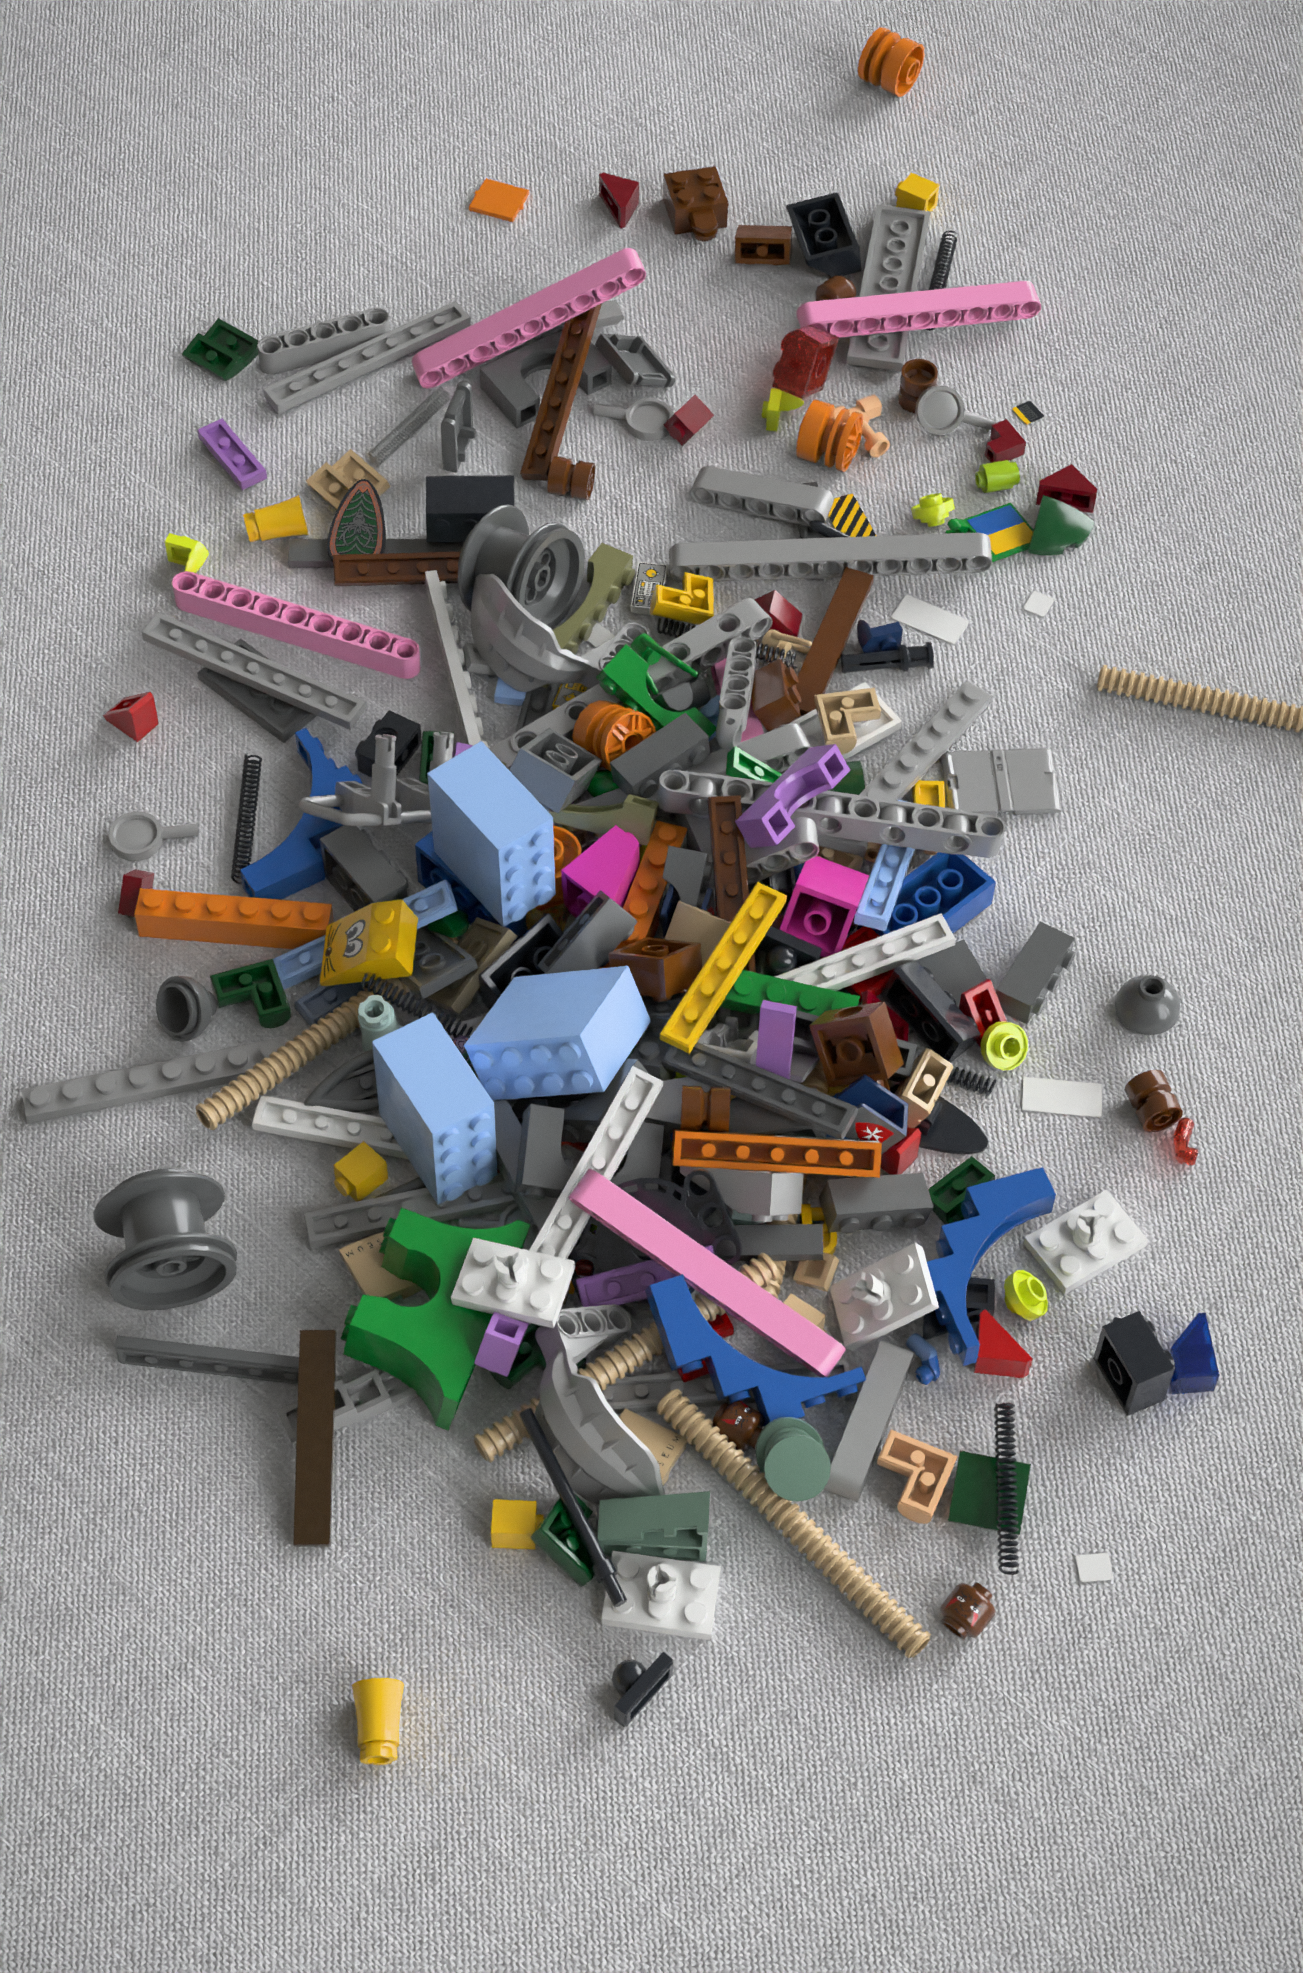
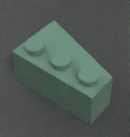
[597,1491,710,1562]

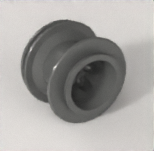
[458,504,585,629]
[93,1168,237,1310]

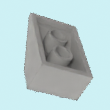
[680,1166,803,1222]

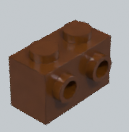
[735,225,792,265]
[751,659,802,732]

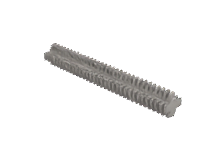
[368,386,451,467]

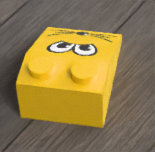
[320,899,418,986]

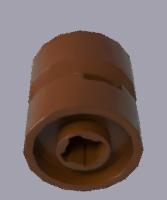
[898,359,938,413]
[547,456,596,500]
[1124,1070,1183,1133]
[680,1085,731,1132]

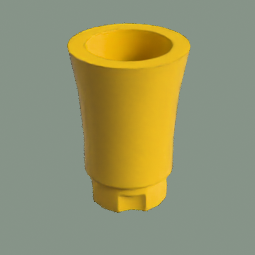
[243,495,309,542]
[351,1678,404,1765]

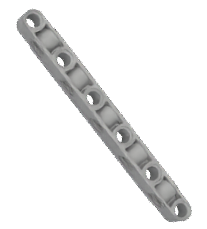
[489,598,772,770]
[657,770,1005,858]

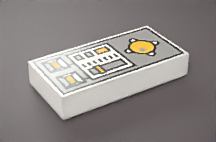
[631,562,668,616]

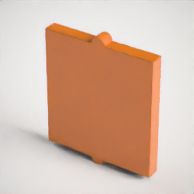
[469,178,529,222]

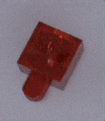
[772,325,840,399]

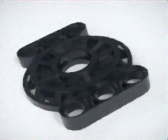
[567,1169,742,1310]

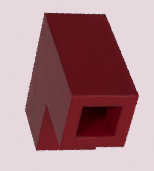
[985,419,1026,463]
[118,869,155,917]

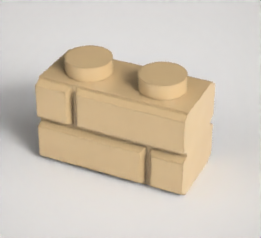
[895,1048,953,1128]

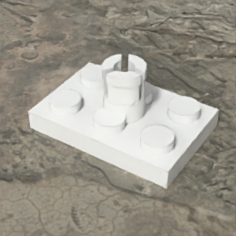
[1023,1190,1148,1295]
[451,1238,575,1328]
[830,1243,939,1351]
[601,1551,721,1640]

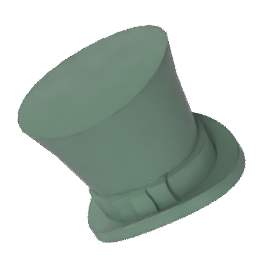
[755,1417,831,1502]

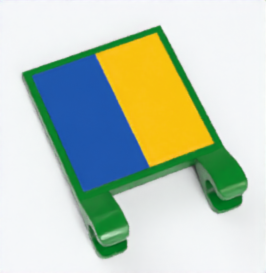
[945,503,1033,563]

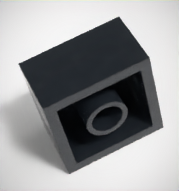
[1093,1311,1175,1416]

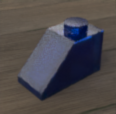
[1170,1313,1220,1395]

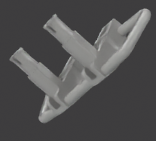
[298,732,454,827]

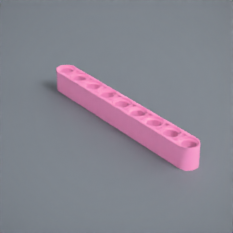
[411,248,646,388]
[796,281,1041,340]
[172,571,421,679]
[568,1169,846,1377]

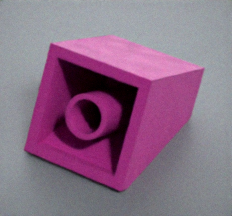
[561,825,640,918]
[779,856,869,957]

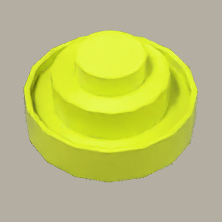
[911,493,955,527]
[981,1021,1028,1071]
[1004,1270,1048,1321]

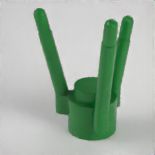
[630,634,698,695]

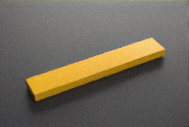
[660,882,787,1054]

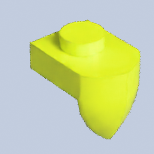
[762,388,804,432]
[165,533,209,573]

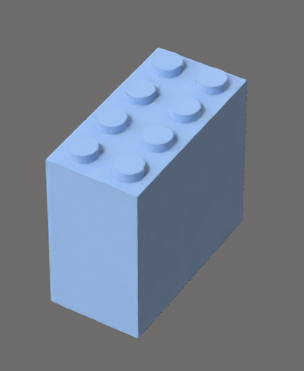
[427,741,556,927]
[464,966,651,1100]
[372,1012,497,1205]

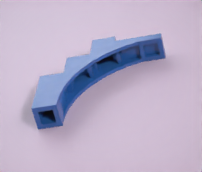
[240,728,363,900]
[927,1167,1056,1366]
[644,1274,866,1427]

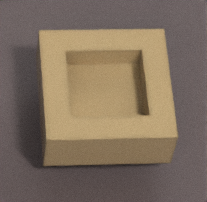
[793,1253,839,1292]

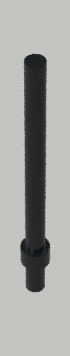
[519,1408,627,1607]

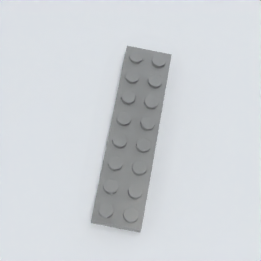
[847,204,931,371]

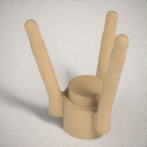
[761,630,812,662]

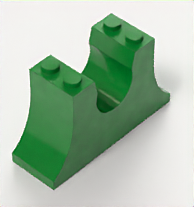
[340,1207,531,1431]

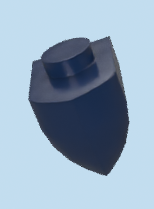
[857,620,903,653]

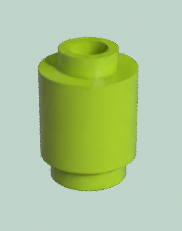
[975,460,1020,493]

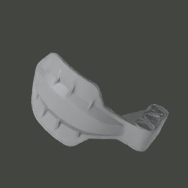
[471,574,649,692]
[534,1304,666,1505]

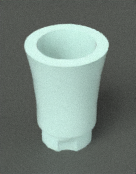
[358,995,402,1052]

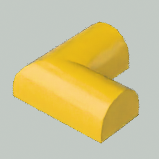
[650,572,714,625]

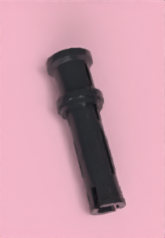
[841,642,934,674]

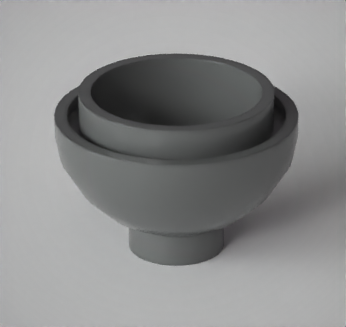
[1115,975,1180,1035]
[156,976,217,1042]

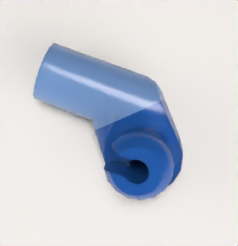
[906,1333,940,1385]

